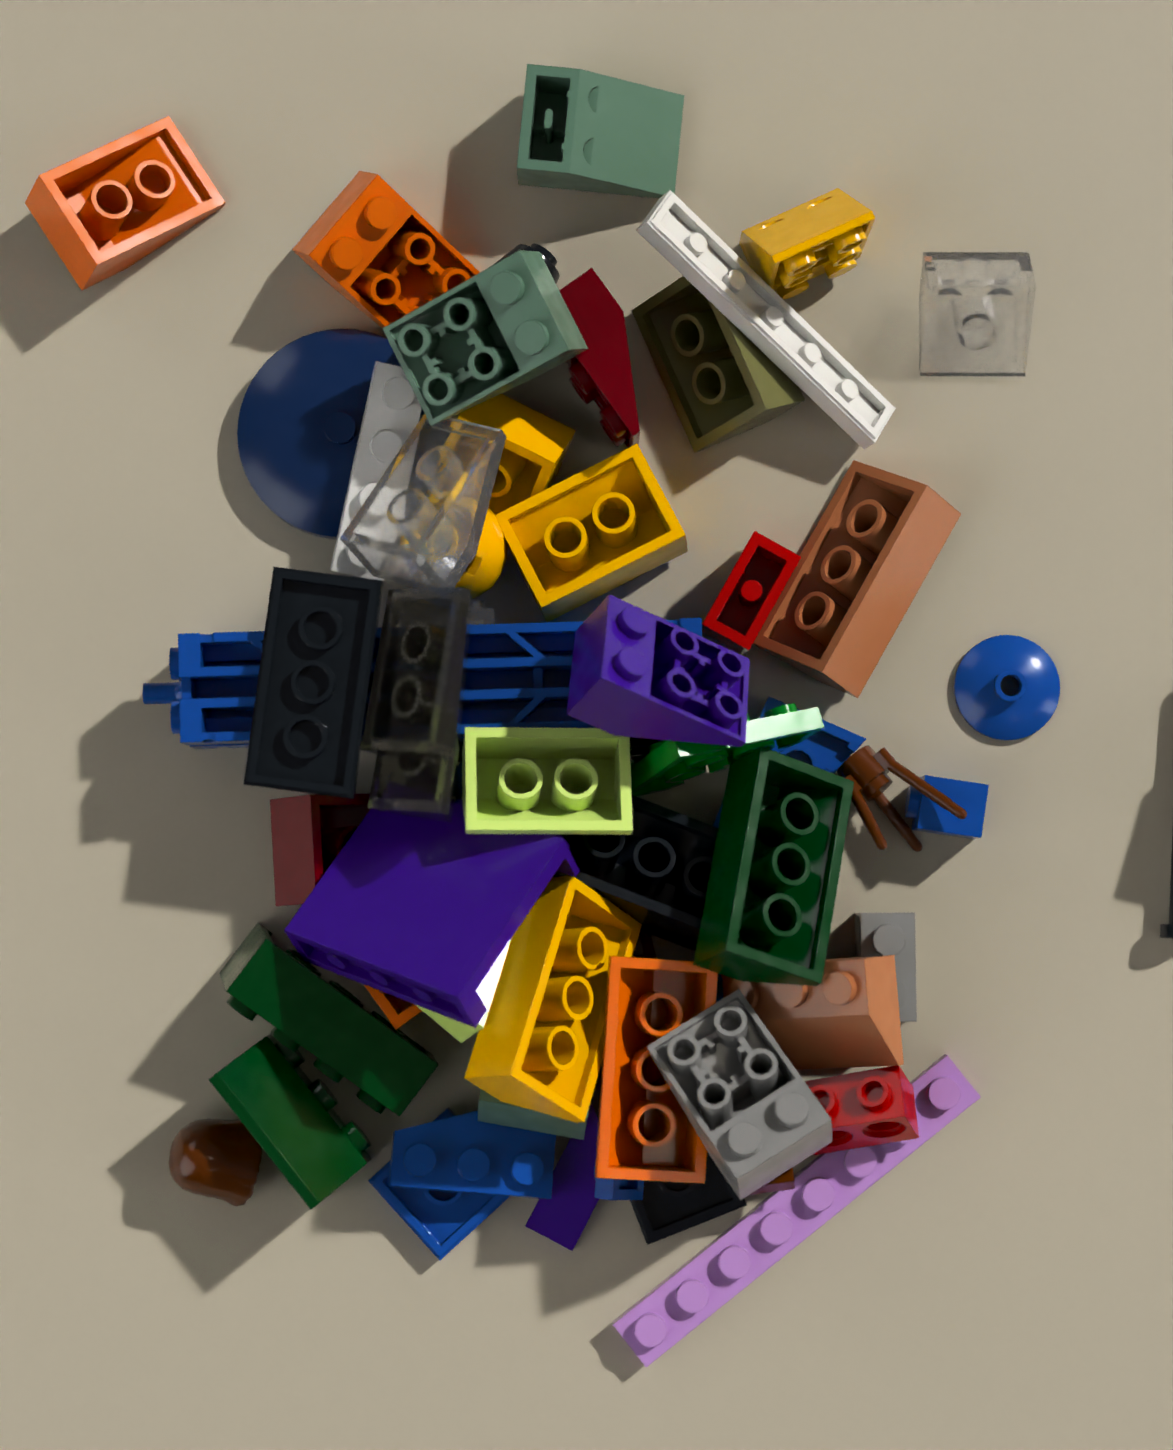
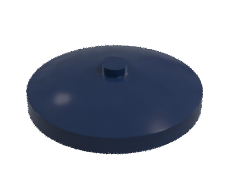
[237,329,449,540]

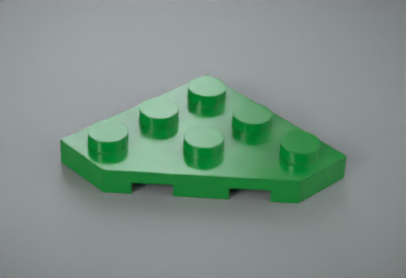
[630,703,824,797]

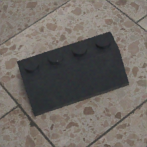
[553,795,718,951]

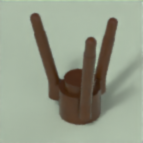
[837,745,967,852]

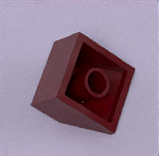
[270,793,382,906]

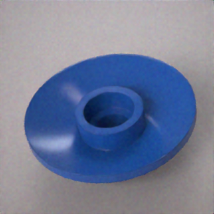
[954,635,1060,741]

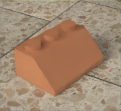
[721,955,904,1070]

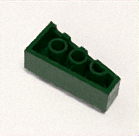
[220,922,439,1117]

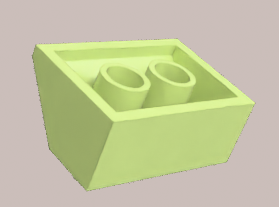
[462,727,633,835]

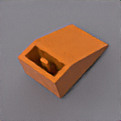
[292,171,480,328]

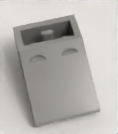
[646,989,833,1200]

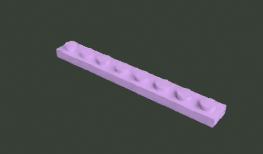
[613,1054,981,1367]

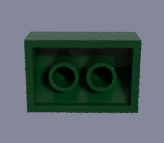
[208,1034,372,1210]

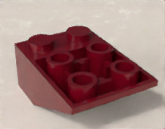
[559,268,640,448]

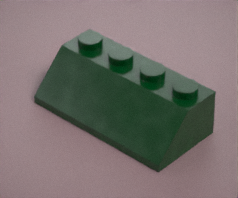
[693,746,854,986]

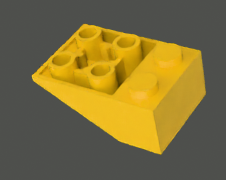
[739,188,875,300]

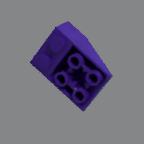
[567,594,750,747]

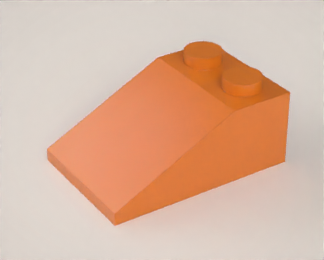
[25,116,225,290]

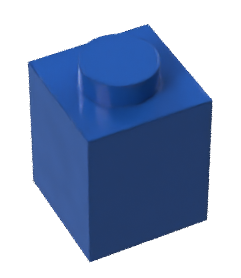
[905,775,989,839]

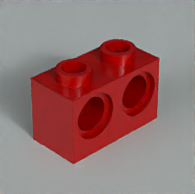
[805,1065,919,1155]

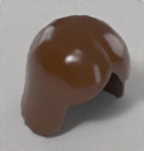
[169,1119,262,1206]

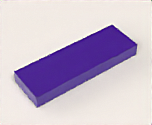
[525,1083,601,1251]

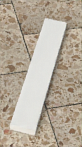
[636,190,896,449]

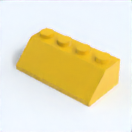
[464,875,642,1123]

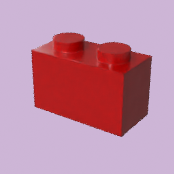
[702,531,801,656]

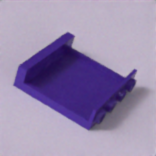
[284,781,580,1028]

